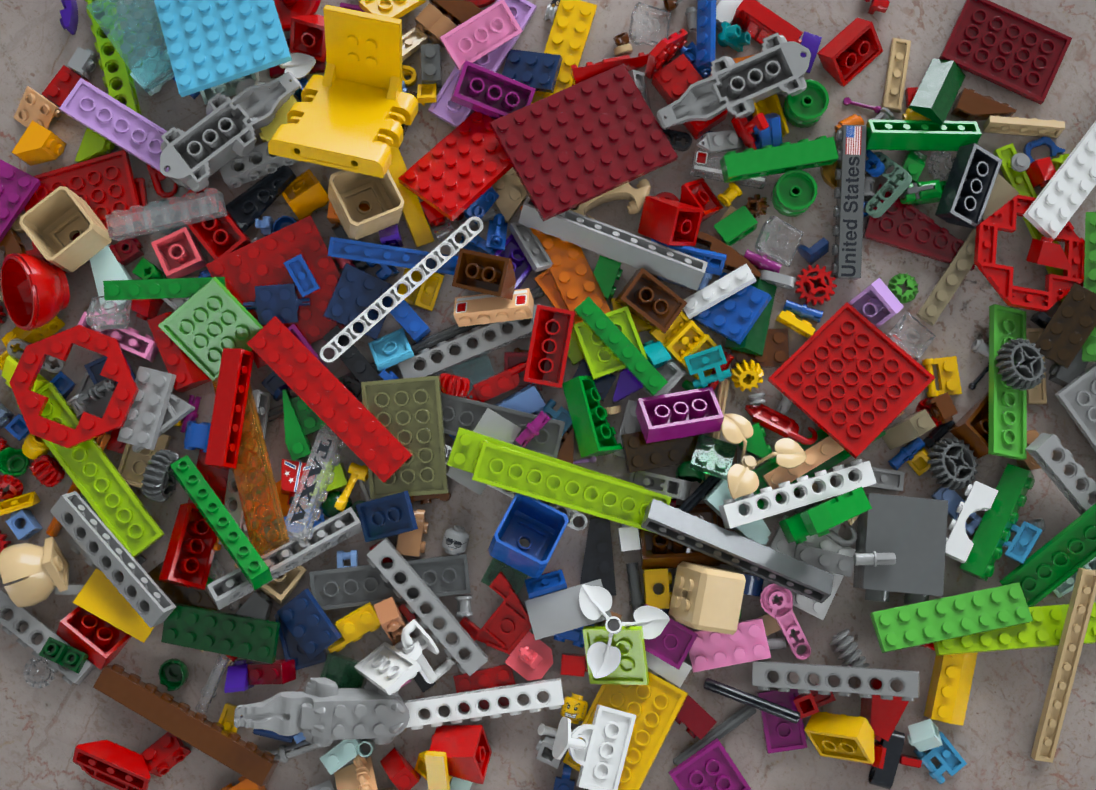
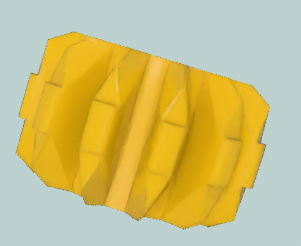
[731,359,764,392]

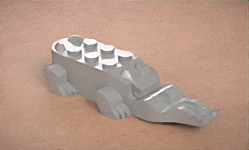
[657,33,811,130]
[160,72,301,192]
[234,677,410,747]

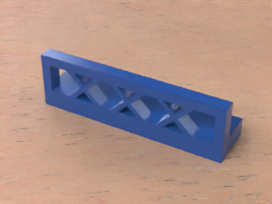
[651,239,727,276]

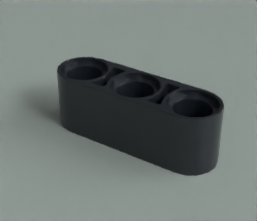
[868,730,905,790]

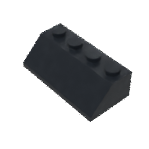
[935,143,1003,229]

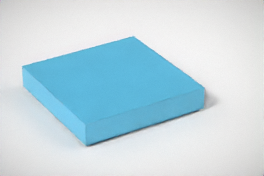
[368,328,414,372]

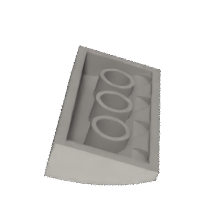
[446,408,522,495]
[525,579,612,641]

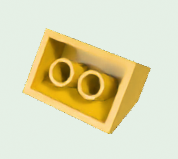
[804,712,874,764]

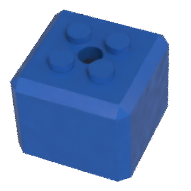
[488,493,569,578]

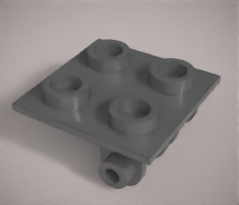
[76,378,117,418]

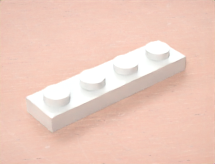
[683,263,756,319]

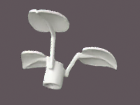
[236,53,316,96]
[579,584,670,678]

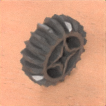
[995,338,1047,391]
[927,438,978,490]
[141,449,181,502]

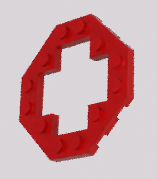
[974,195,1085,312]
[9,325,139,449]

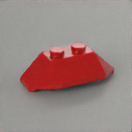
[73,739,151,790]

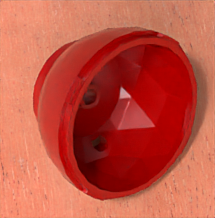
[0,253,70,331]

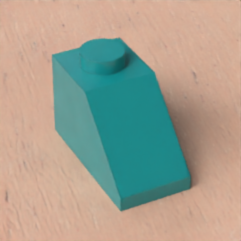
[642,340,672,369]

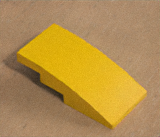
[649,311,718,380]
[73,568,155,643]

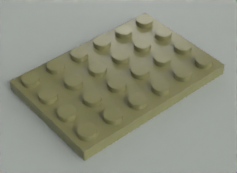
[361,376,449,499]

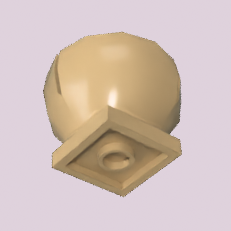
[0,536,70,608]

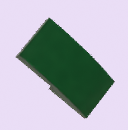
[39,637,89,674]

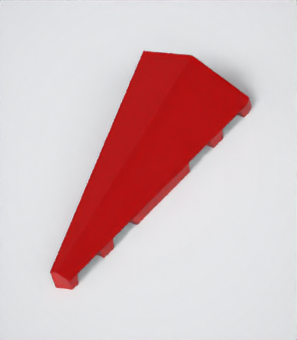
[570,52,649,85]

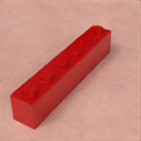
[204,348,254,469]

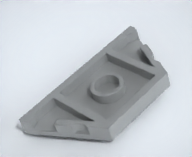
[132,393,195,453]

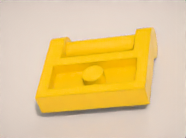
[922,356,962,398]

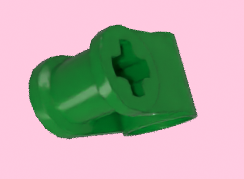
[132,257,167,280]

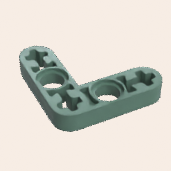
[865,152,912,218]

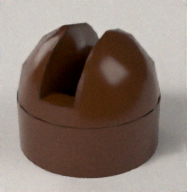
[613,32,629,46]

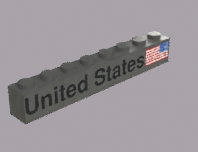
[831,125,867,280]

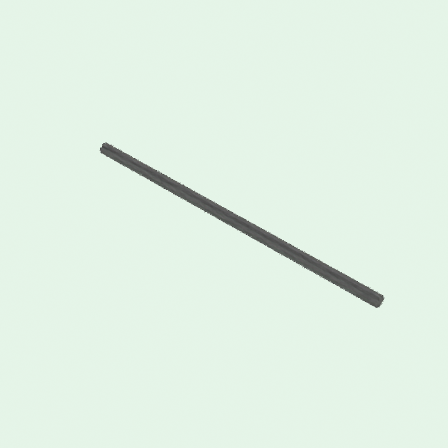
[268,286,544,422]

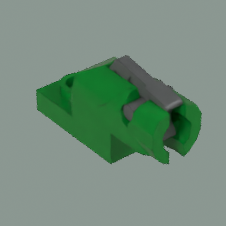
[900,180,947,206]

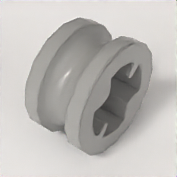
[544,4,558,23]
[748,393,767,405]

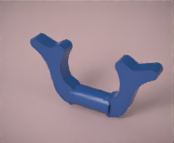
[1023,136,1065,163]

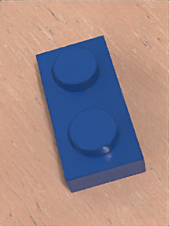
[284,254,320,297]
[524,569,567,599]

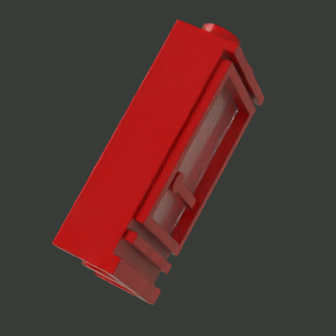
[731,0,803,45]

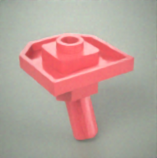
[504,631,553,681]

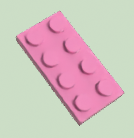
[439,0,523,71]
[689,618,771,673]

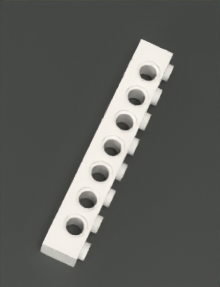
[718,459,876,529]
[404,678,564,730]

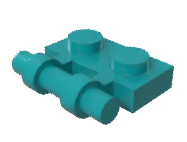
[684,345,732,388]

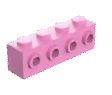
[78,311,159,363]

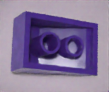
[494,233,533,290]

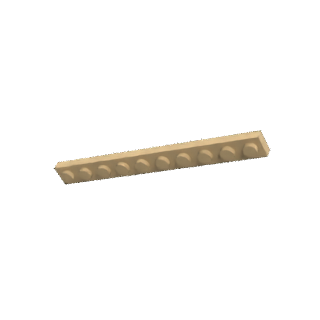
[1031,568,1096,763]

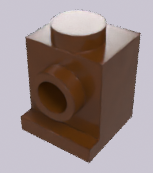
[924,392,958,424]

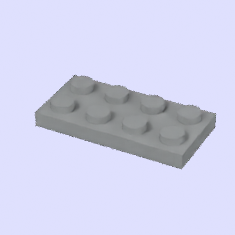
[117,366,177,450]

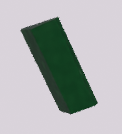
[908,58,966,126]
[724,279,777,357]

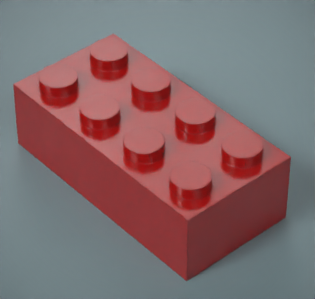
[651,54,728,140]

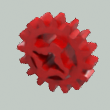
[794,264,837,306]

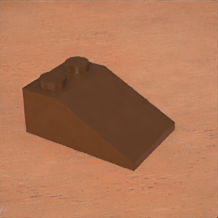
[615,268,687,334]
[950,392,989,459]

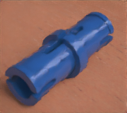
[783,299,823,323]
[888,437,925,471]

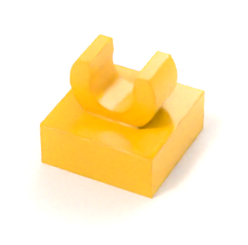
[417,83,437,106]

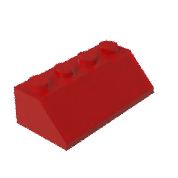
[171,186,252,260]
[523,304,575,388]
[147,311,212,393]
[159,502,217,590]

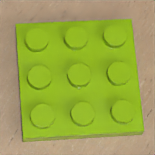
[573,306,648,380]
[582,626,649,685]

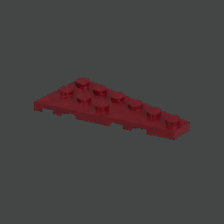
[863,184,975,271]

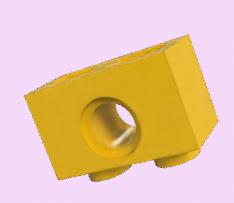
[643,568,672,609]

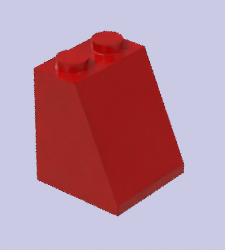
[638,196,704,246]
[860,678,909,741]
[427,725,492,784]

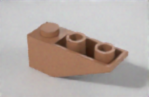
[374,597,413,645]

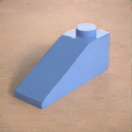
[494,383,546,414]

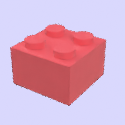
[151,227,207,279]

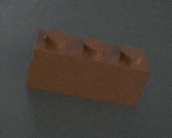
[452,248,516,300]

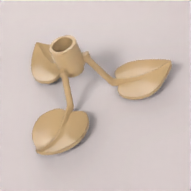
[721,414,807,499]

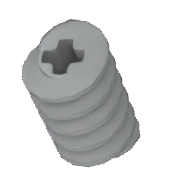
[829,629,869,668]

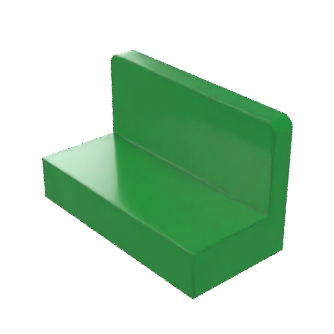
[714,206,758,246]

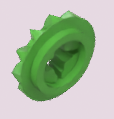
[888,273,919,303]

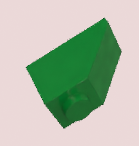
[900,150,927,183]

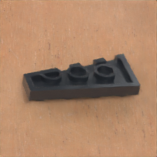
[224,165,297,233]
[580,518,616,596]

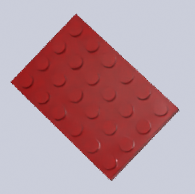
[398,111,512,222]
[24,150,144,249]

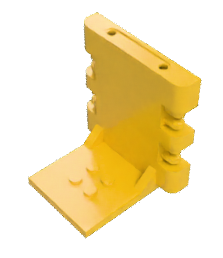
[268,5,418,178]

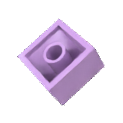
[848,278,904,328]

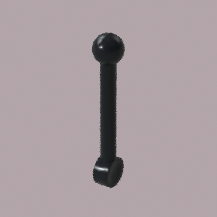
[968,362,989,390]

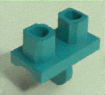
[717,21,751,52]

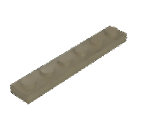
[916,229,976,326]

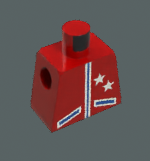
[281,459,319,507]

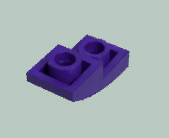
[60,0,78,35]
[800,31,822,73]

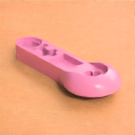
[760,583,811,660]

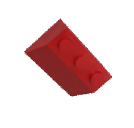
[817,18,883,87]
[56,606,132,670]

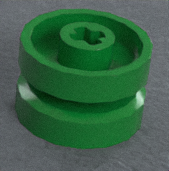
[783,79,829,128]
[771,170,817,217]

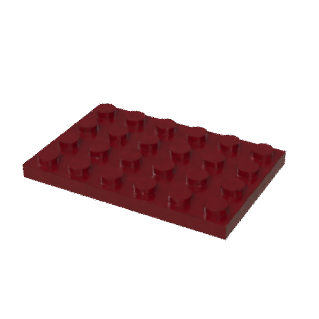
[939,0,1072,105]

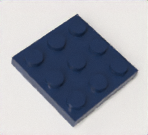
[323,263,398,340]

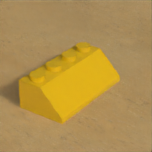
[924,653,978,726]

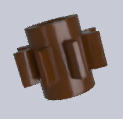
[744,194,770,218]

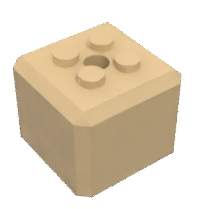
[328,170,404,241]
[19,186,112,272]
[669,561,746,635]

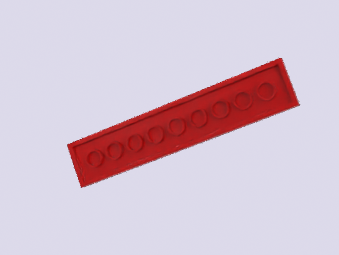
[247,316,413,483]

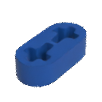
[865,150,885,177]

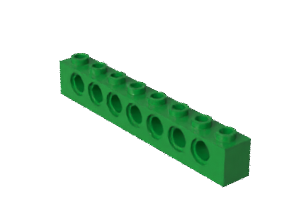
[170,455,273,590]

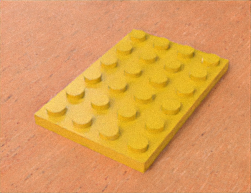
[563,671,688,790]

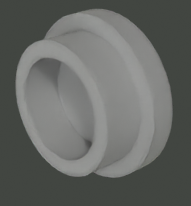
[1010,153,1030,172]

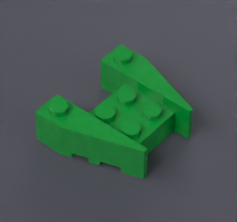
[282,389,328,461]
[778,486,872,545]

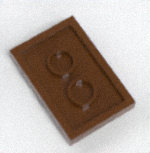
[730,328,789,368]

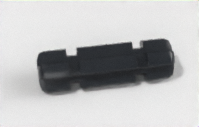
[923,420,955,449]

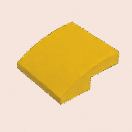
[397,268,444,311]

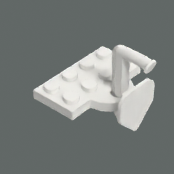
[354,619,456,696]
[537,704,636,790]

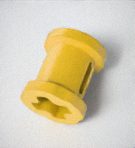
[717,182,743,207]

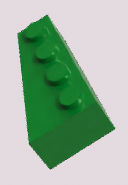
[562,376,623,458]

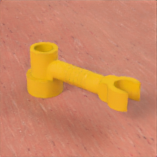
[334,462,369,511]

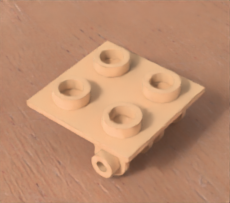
[14,86,62,129]
[334,754,378,790]

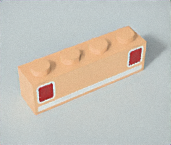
[453,288,534,327]

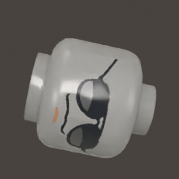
[442,525,469,555]

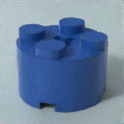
[184,420,211,453]

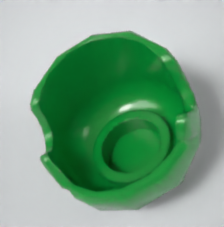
[0,447,30,477]

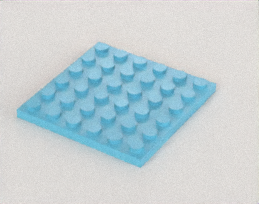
[154,0,292,97]

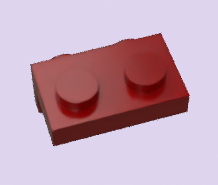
[141,732,191,777]

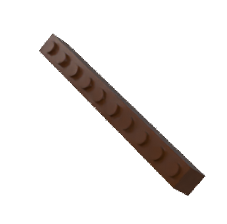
[93,664,279,786]

